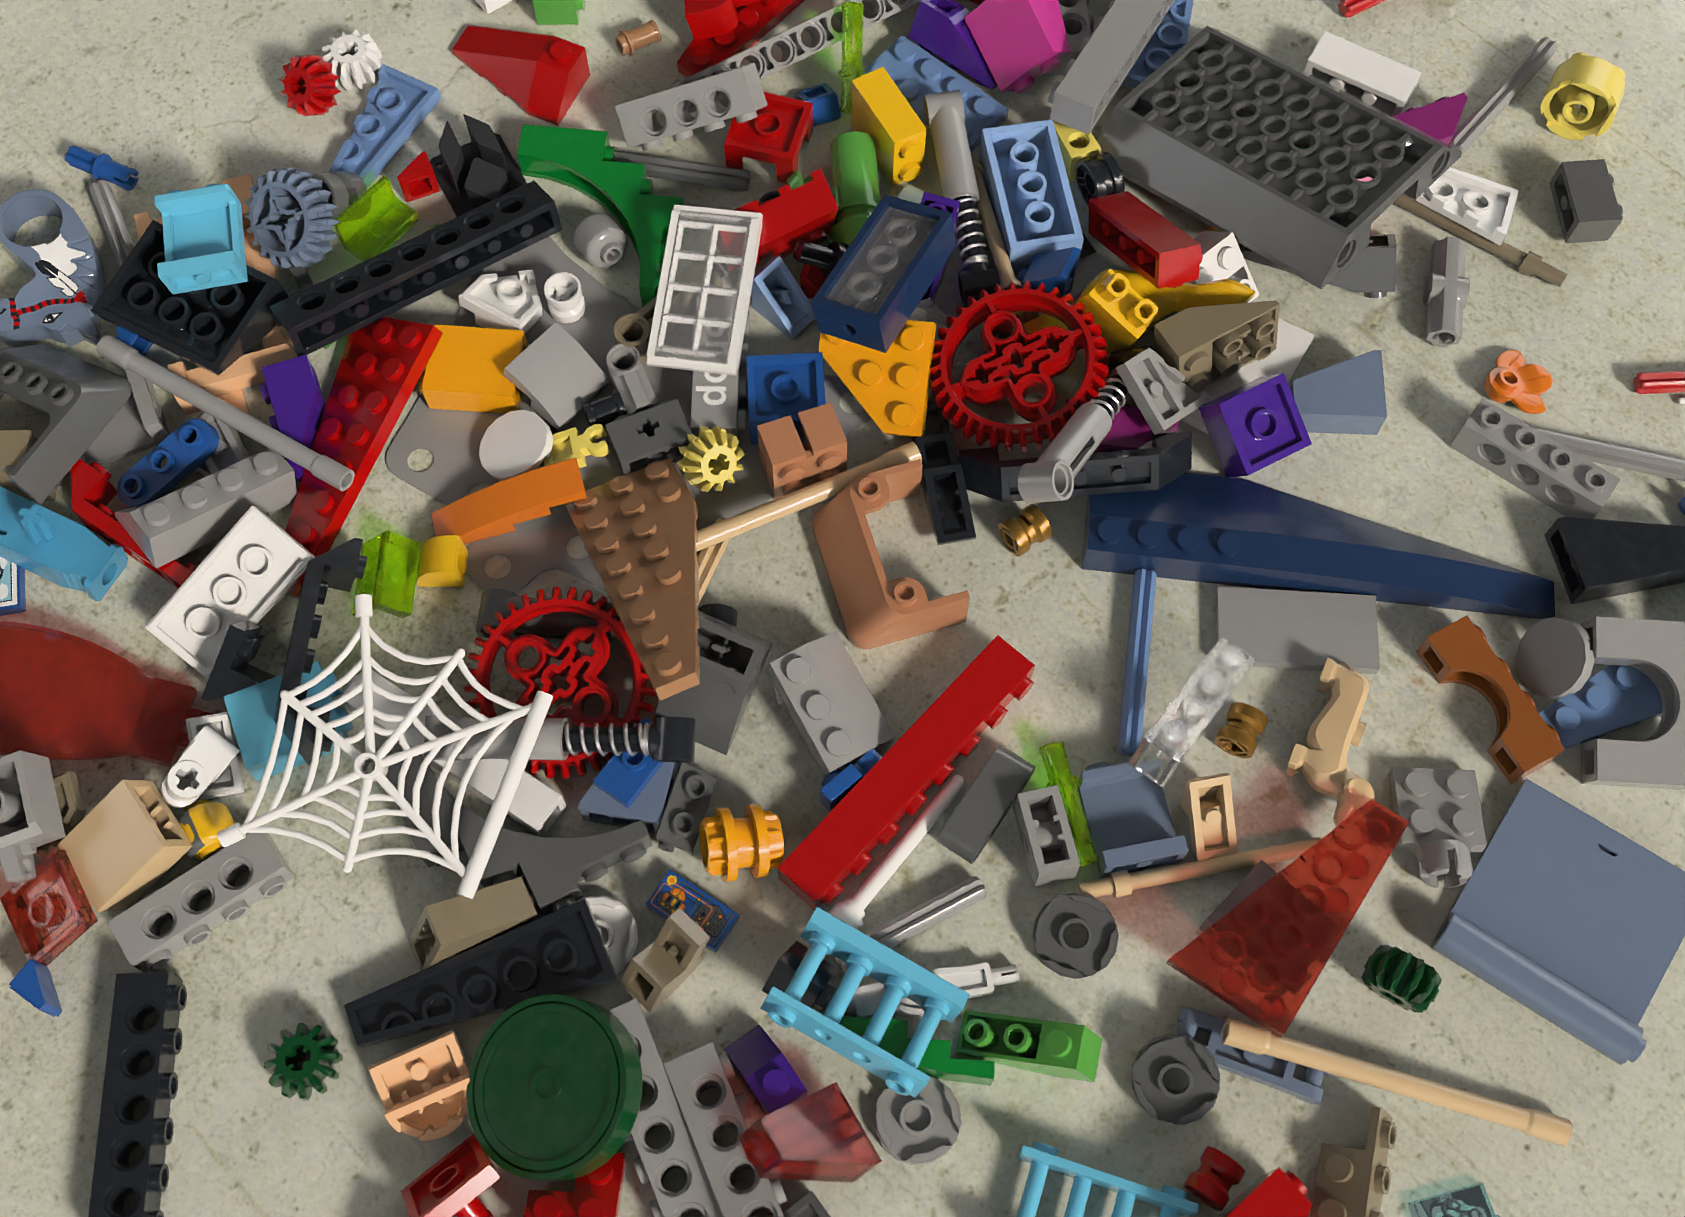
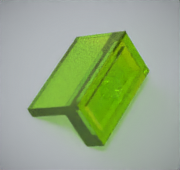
[334,175,419,262]
[352,530,421,618]

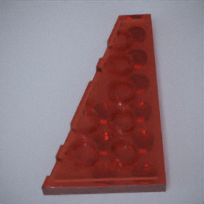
[1166,799,1409,1038]

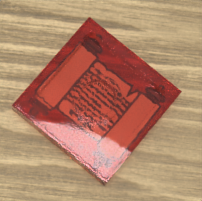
[0,850,98,966]

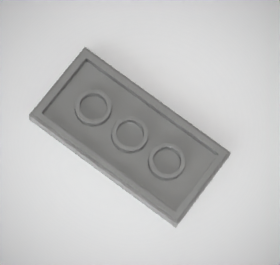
[1215,586,1380,674]

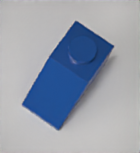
[1017,247,1081,299]

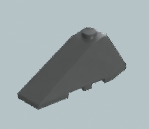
[1244,234,1397,298]

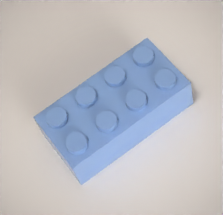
[979,120,1084,273]

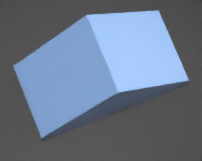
[751,256,816,338]

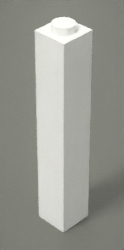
[342,670,567,838]

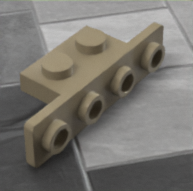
[1311,1106,1397,1217]

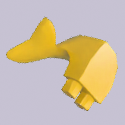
[1075,268,1256,354]

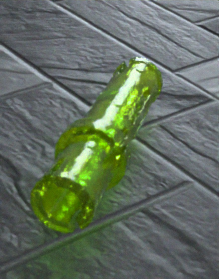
[838,2,866,113]
[1039,741,1099,867]

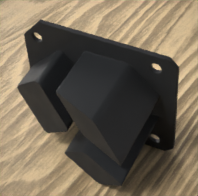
[430,114,527,217]

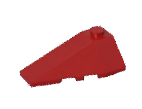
[452,25,590,126]

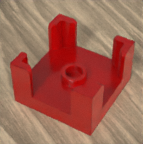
[724,92,814,184]

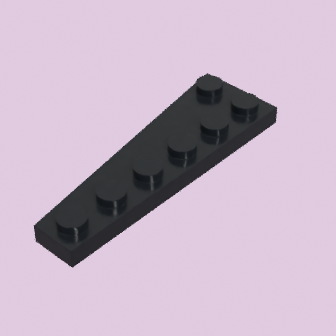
[344,899,618,1048]

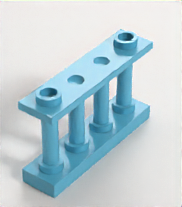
[760,907,970,1097]
[1016,1141,1199,1217]

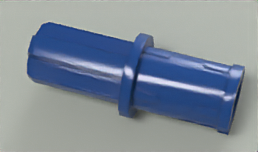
[65,145,139,191]

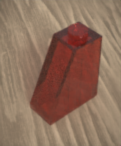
[738,1082,882,1183]

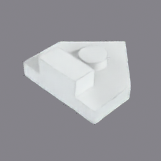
[459,270,542,333]

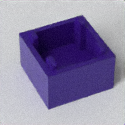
[1198,373,1312,477]

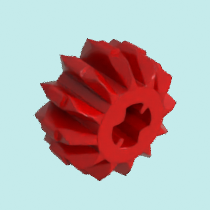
[279,55,341,116]

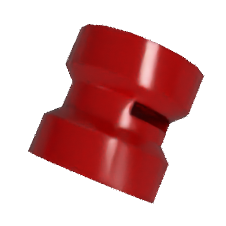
[1183,1146,1246,1211]

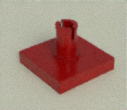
[401,1133,500,1217]

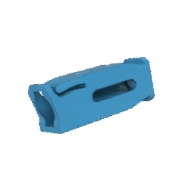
[0,486,128,601]

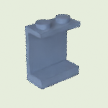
[1076,754,1189,878]

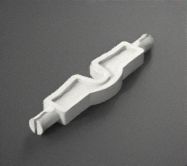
[827,962,1020,1018]

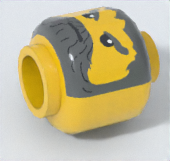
[177,799,235,862]

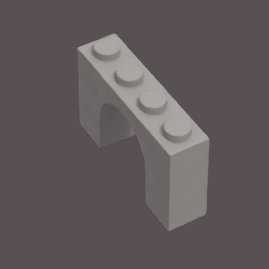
[1580,616,1685,790]

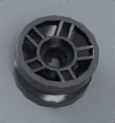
[1075,152,1125,206]

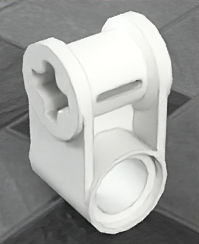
[161,725,240,808]

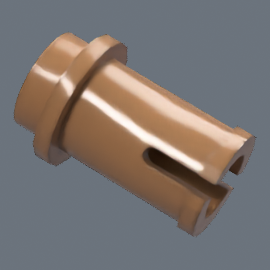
[614,20,661,57]

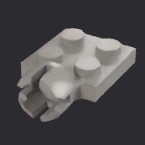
[1388,767,1487,888]

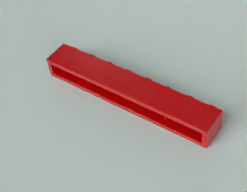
[777,635,1035,911]

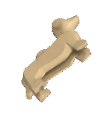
[1285,658,1374,831]

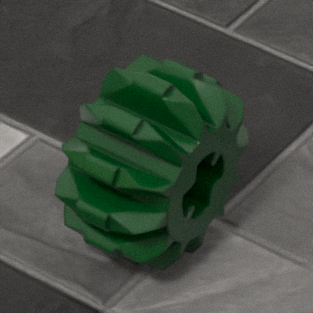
[1361,945,1442,1013]
[263,1023,343,1100]

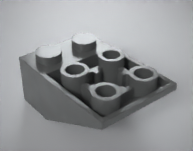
[653,611,773,755]

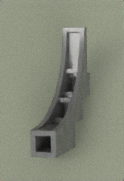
[386,754,653,916]

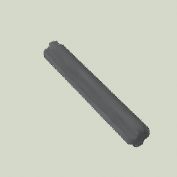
[613,151,750,191]

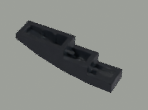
[911,402,976,546]

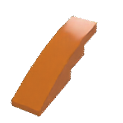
[431,458,587,544]

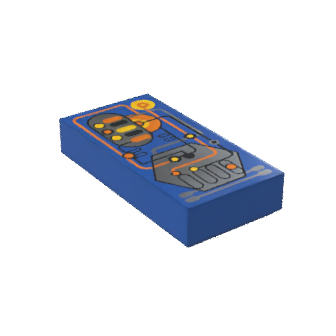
[645,870,740,953]

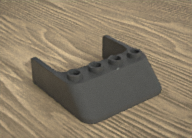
[0,344,132,504]

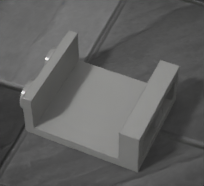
[49,369,170,466]

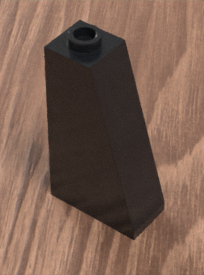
[1545,517,1685,604]

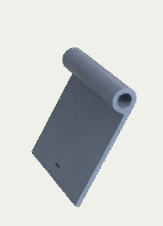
[1431,778,1685,1065]

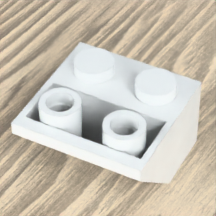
[1188,230,1259,303]

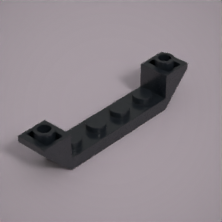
[959,431,1192,502]
[273,538,367,765]

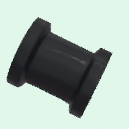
[581,389,627,426]

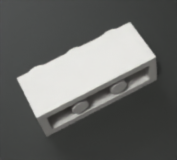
[1304,31,1422,116]

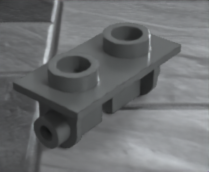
[655,763,718,854]

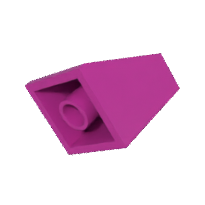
[964,0,1071,94]

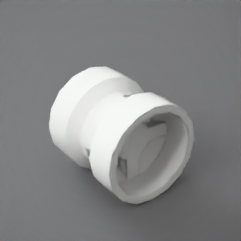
[544,272,585,324]

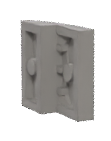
[503,322,609,431]

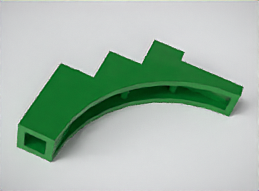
[517,124,690,307]

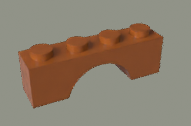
[1416,615,1565,784]

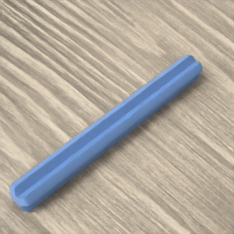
[1117,569,1157,757]

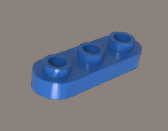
[117,419,219,507]

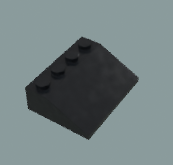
[90,220,289,376]

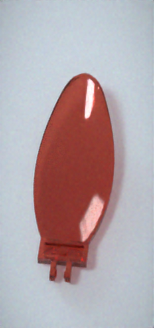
[0,621,212,767]

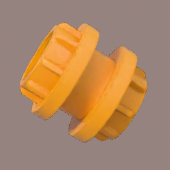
[699,804,784,882]

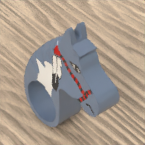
[0,189,105,347]

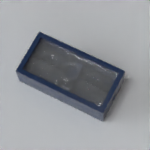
[811,194,956,353]

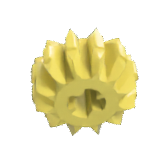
[677,426,745,492]

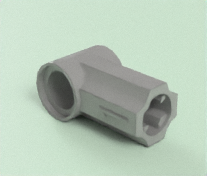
[606,343,658,415]

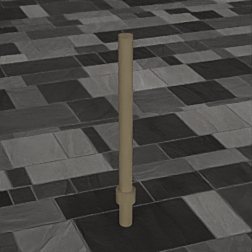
[1393,194,1568,287]

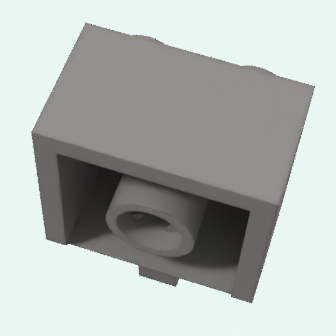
[0,750,66,883]

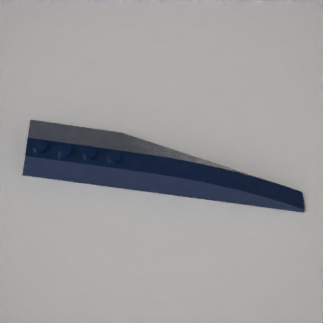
[1082,473,1555,619]

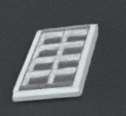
[646,204,763,376]

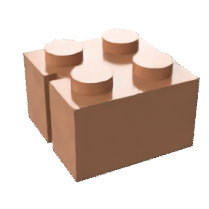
[757,403,847,499]

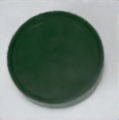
[467,994,643,1181]

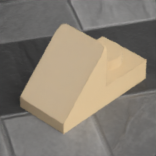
[1180,773,1238,861]

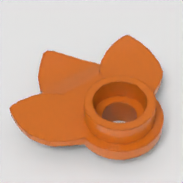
[1484,350,1553,414]

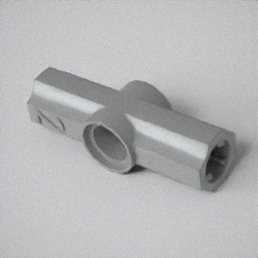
[1423,236,1470,348]

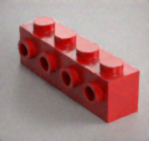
[1088,191,1203,289]

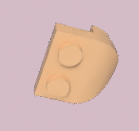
[369,1030,470,1141]

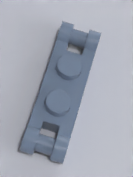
[1177,1007,1328,1105]

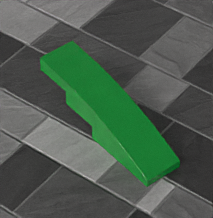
[839,1016,995,1086]

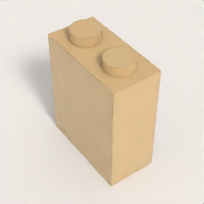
[57,780,193,912]

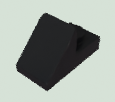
[201,620,275,702]

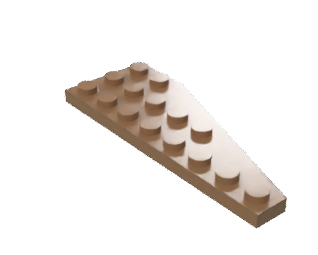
[565,458,700,701]

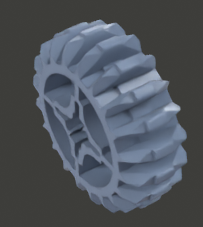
[244,168,339,269]

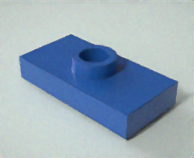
[593,716,664,808]

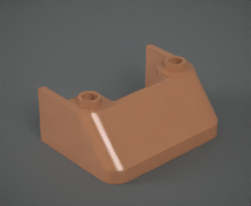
[813,459,970,649]

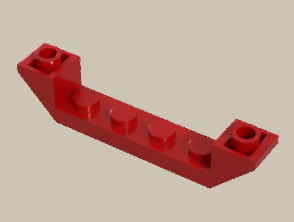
[71,459,197,589]

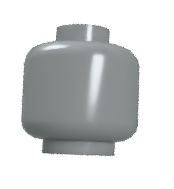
[574,214,628,269]

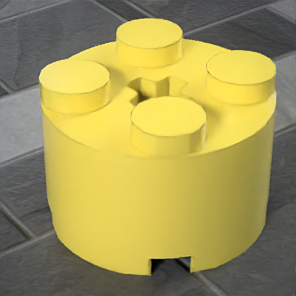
[1540,52,1625,140]

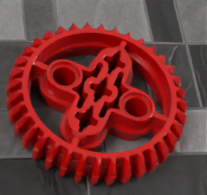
[930,281,1109,454]
[464,587,657,779]

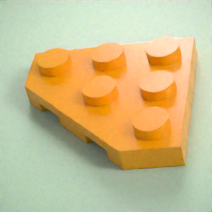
[818,320,936,438]

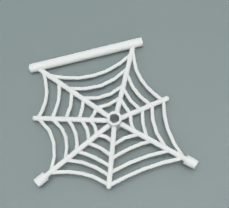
[217,594,554,899]

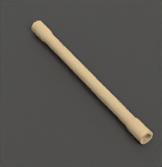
[696,442,922,552]
[1221,1018,1572,1146]

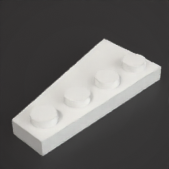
[1404,167,1519,246]

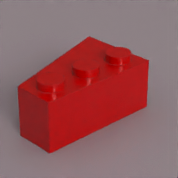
[716,168,839,272]

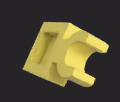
[544,424,611,468]

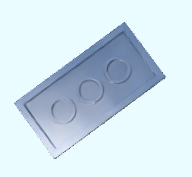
[857,35,1009,153]

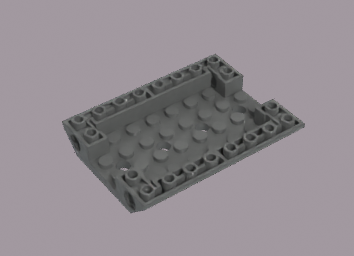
[1097,26,1462,289]

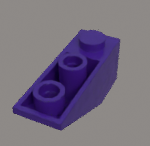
[908,0,998,90]
[260,354,325,483]

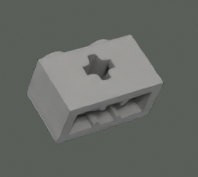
[1013,785,1080,887]

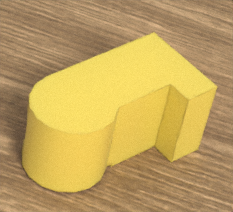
[1047,118,1101,183]

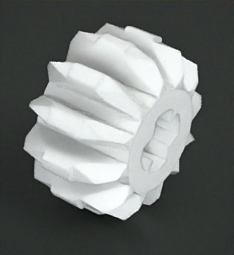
[322,29,382,91]

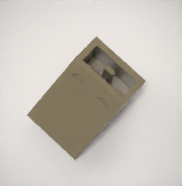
[1154,300,1280,393]

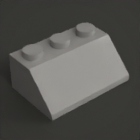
[765,631,895,776]

